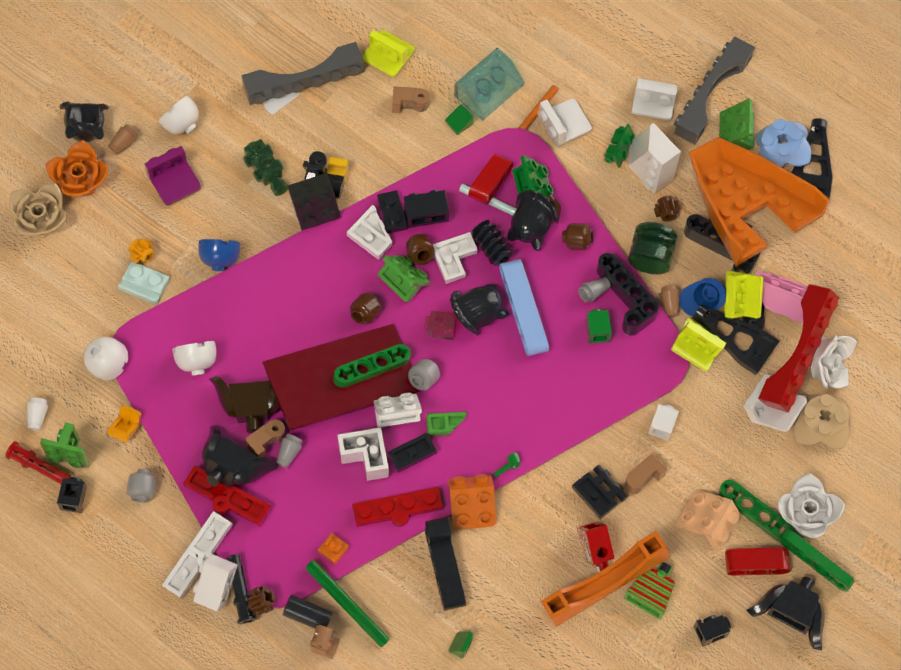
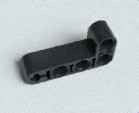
[684,214,761,274]
[597,253,659,336]
[425,517,466,611]

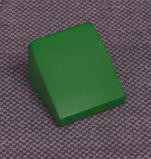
[445,104,474,135]
[449,631,473,659]

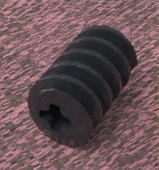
[471,220,514,266]

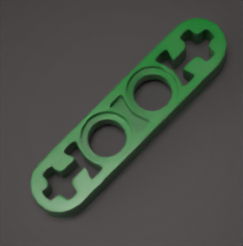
[333,344,411,388]
[719,480,793,542]
[778,529,855,592]

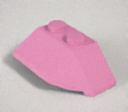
[756,270,834,323]

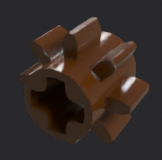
[654,196,680,221]
[247,585,276,615]

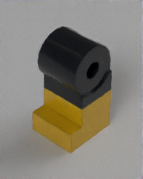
[327,157,348,199]

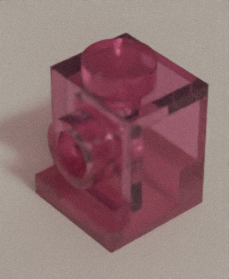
[424,311,456,340]

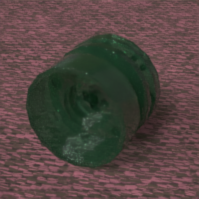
[627,222,678,275]

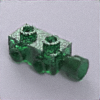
[243,139,288,196]

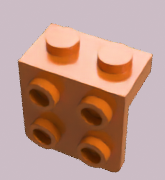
[447,474,496,530]

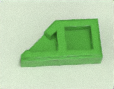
[426,412,467,437]

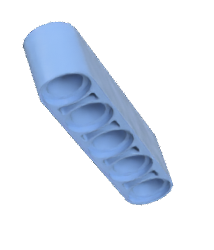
[499,259,549,357]

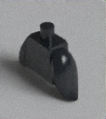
[202,426,278,487]
[746,577,825,651]

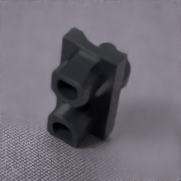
[303,151,327,180]

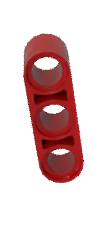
[468,153,514,205]
[725,547,791,576]

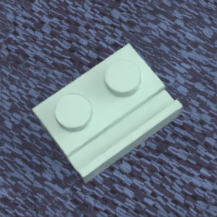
[118,261,170,305]

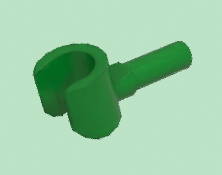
[493,453,521,477]

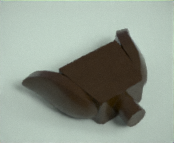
[209,376,280,433]

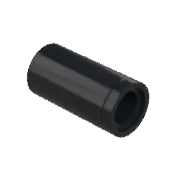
[282,594,333,629]

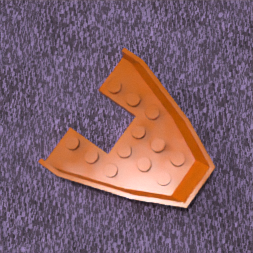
[689,137,830,266]

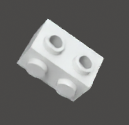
[193,555,237,612]

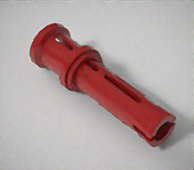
[5,441,70,484]

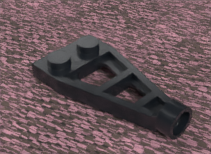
[792,118,833,199]
[692,304,779,376]

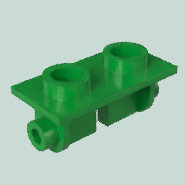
[604,124,635,168]

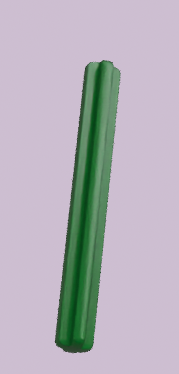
[306,560,389,647]

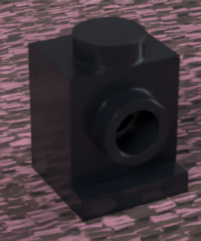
[57,477,87,513]
[693,615,731,647]

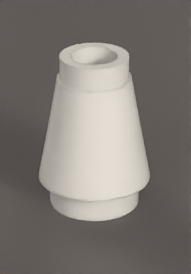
[27,398,49,431]

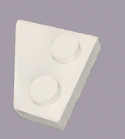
[347,205,392,260]

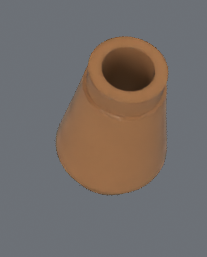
[108,124,138,154]
[659,285,680,317]

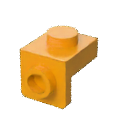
[107,404,141,443]

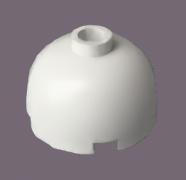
[158,96,199,135]
[83,336,128,381]
[172,341,216,376]

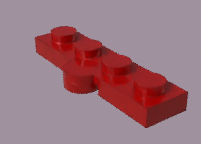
[183,465,271,527]
[352,486,443,527]

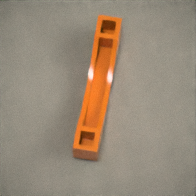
[541,531,671,627]

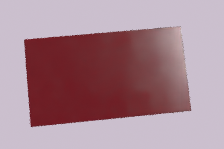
[262,324,421,431]

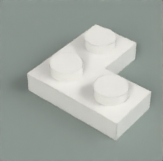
[433,232,478,284]

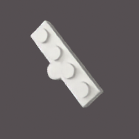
[162,511,233,599]

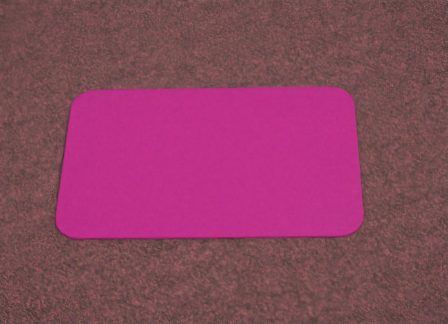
[113,128,689,609]

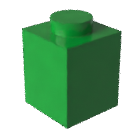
[585,309,612,344]

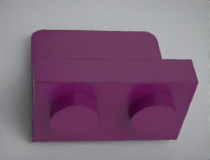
[144,146,201,206]

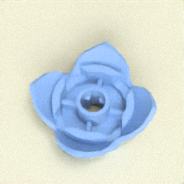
[756,119,811,167]

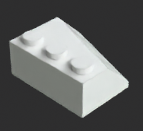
[628,123,681,194]

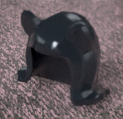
[60,101,109,142]
[507,190,559,251]
[450,284,509,335]

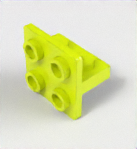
[362,30,415,78]
[724,271,763,318]
[671,318,726,372]

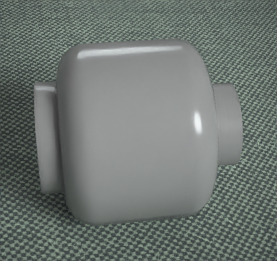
[408,359,440,391]
[127,469,157,503]

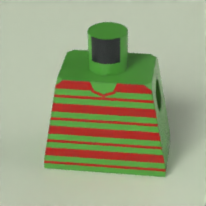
[624,562,675,620]

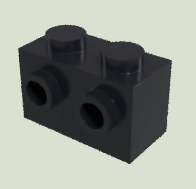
[404,190,449,228]

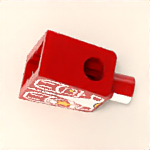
[577,521,614,573]

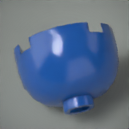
[198,239,240,271]

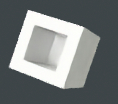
[648,404,679,441]

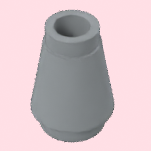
[578,277,611,303]
[276,434,303,468]

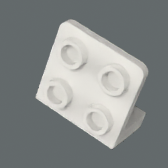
[538,99,592,146]
[743,374,807,432]
[374,393,422,428]

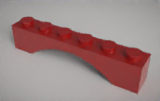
[758,284,839,413]

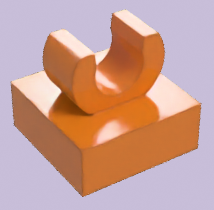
[318,533,349,565]

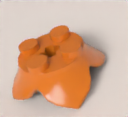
[45,140,109,197]

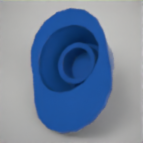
[679,278,726,316]

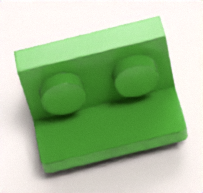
[719,99,754,150]
[377,255,431,302]
[40,422,89,468]

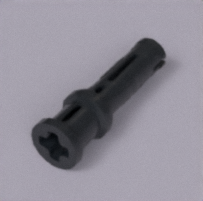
[227,554,257,624]

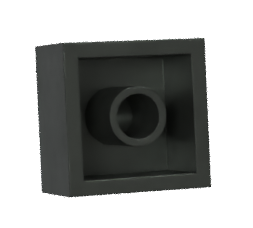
[287,173,341,230]

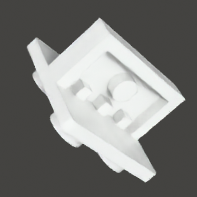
[631,78,677,121]

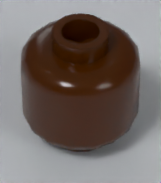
[562,223,594,250]
[406,234,435,265]
[350,293,381,324]

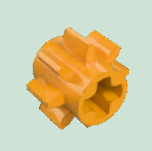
[128,238,155,264]

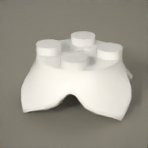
[811,335,858,389]
[777,473,845,538]

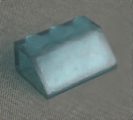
[454,48,525,121]

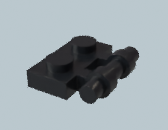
[572,465,628,520]

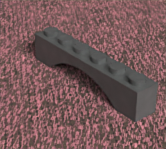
[674,36,755,145]
[241,42,364,105]

